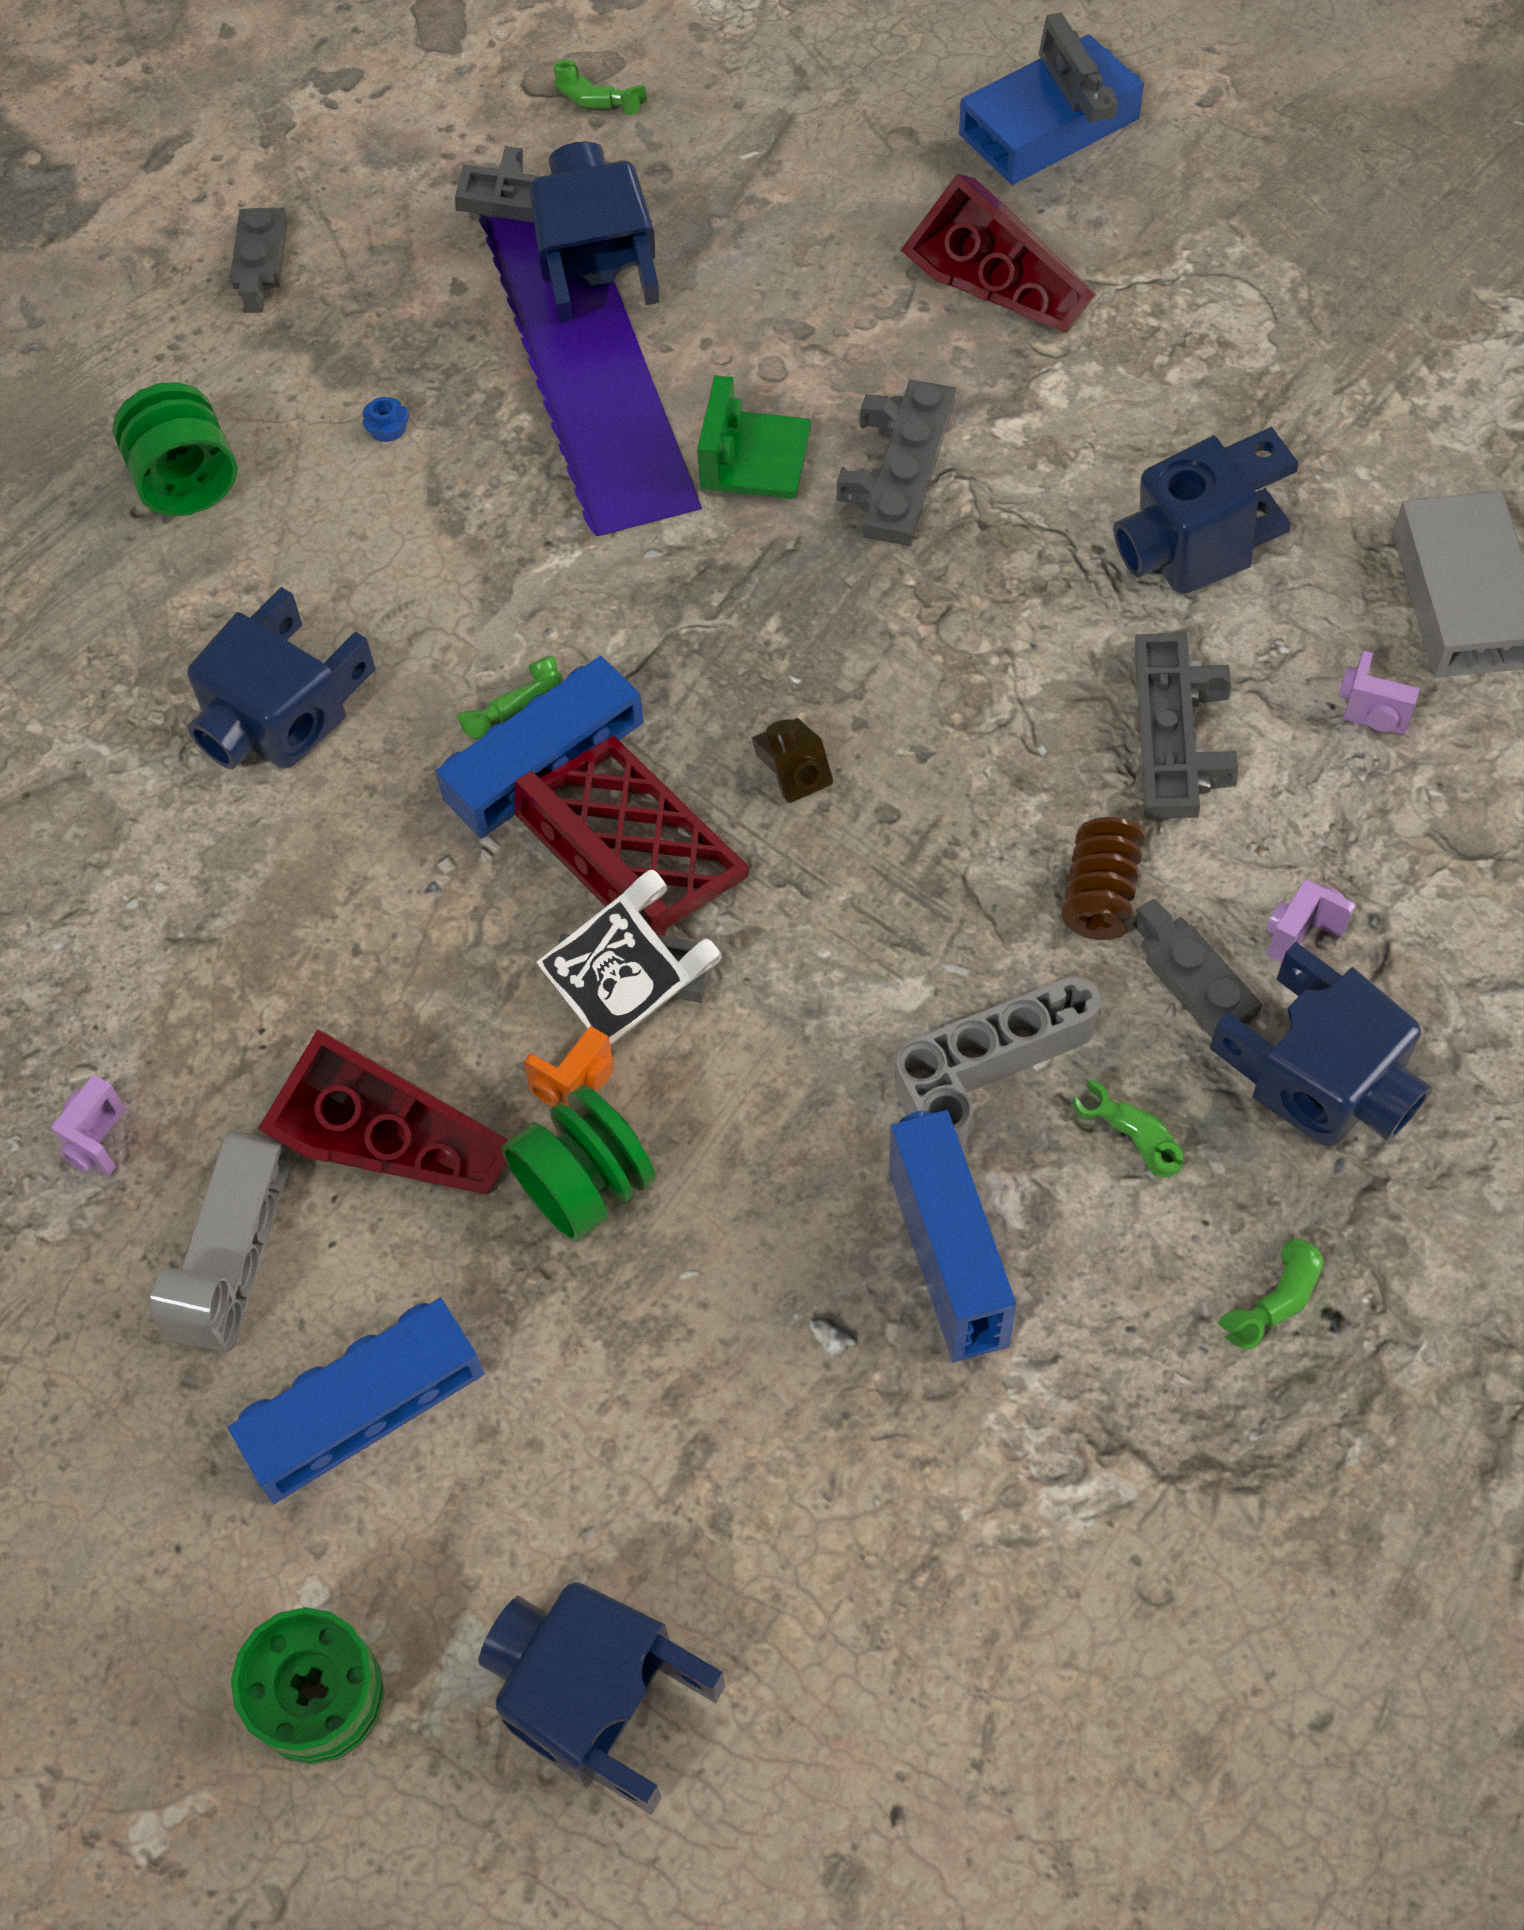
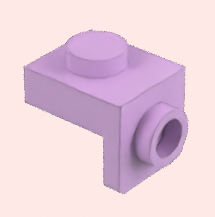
[1339,650,1420,735]
[1266,879,1355,962]
[50,1074,126,1177]

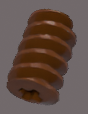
[1061,817,1146,940]

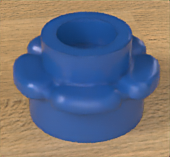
[362,397,409,442]

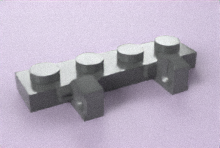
[455,146,611,223]
[837,379,956,546]
[1134,633,1238,819]

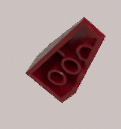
[901,174,1097,333]
[258,1029,509,1195]

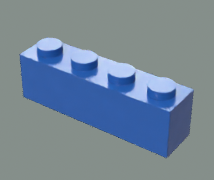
[435,655,644,839]
[227,1297,485,1505]

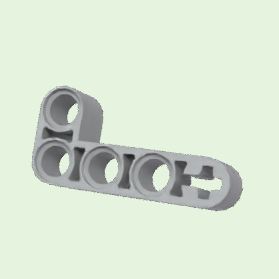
[894,977,1101,1150]
[150,1131,291,1353]

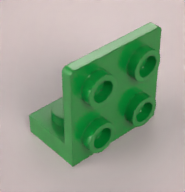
[697,375,811,499]

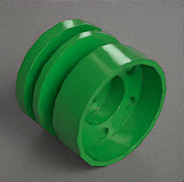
[112,382,238,516]
[501,1085,656,1242]
[231,1607,385,1765]

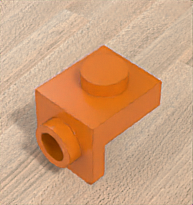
[523,1026,614,1107]

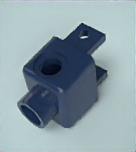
[530,141,659,323]
[1113,427,1298,594]
[187,587,375,770]
[1209,942,1432,1147]
[478,1582,726,1815]

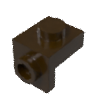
[751,718,833,803]

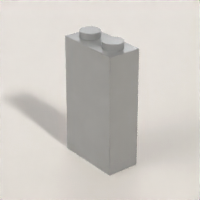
[1392,492,1524,678]

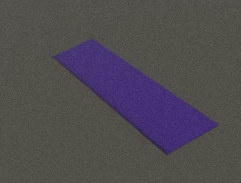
[479,214,702,536]

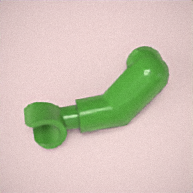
[553,60,647,115]
[457,655,563,739]
[1072,1080,1184,1177]
[1218,1239,1324,1349]

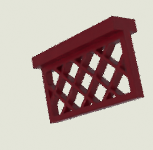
[514,735,749,936]

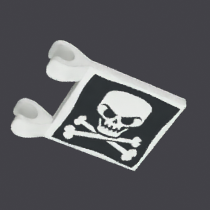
[536,870,722,1046]

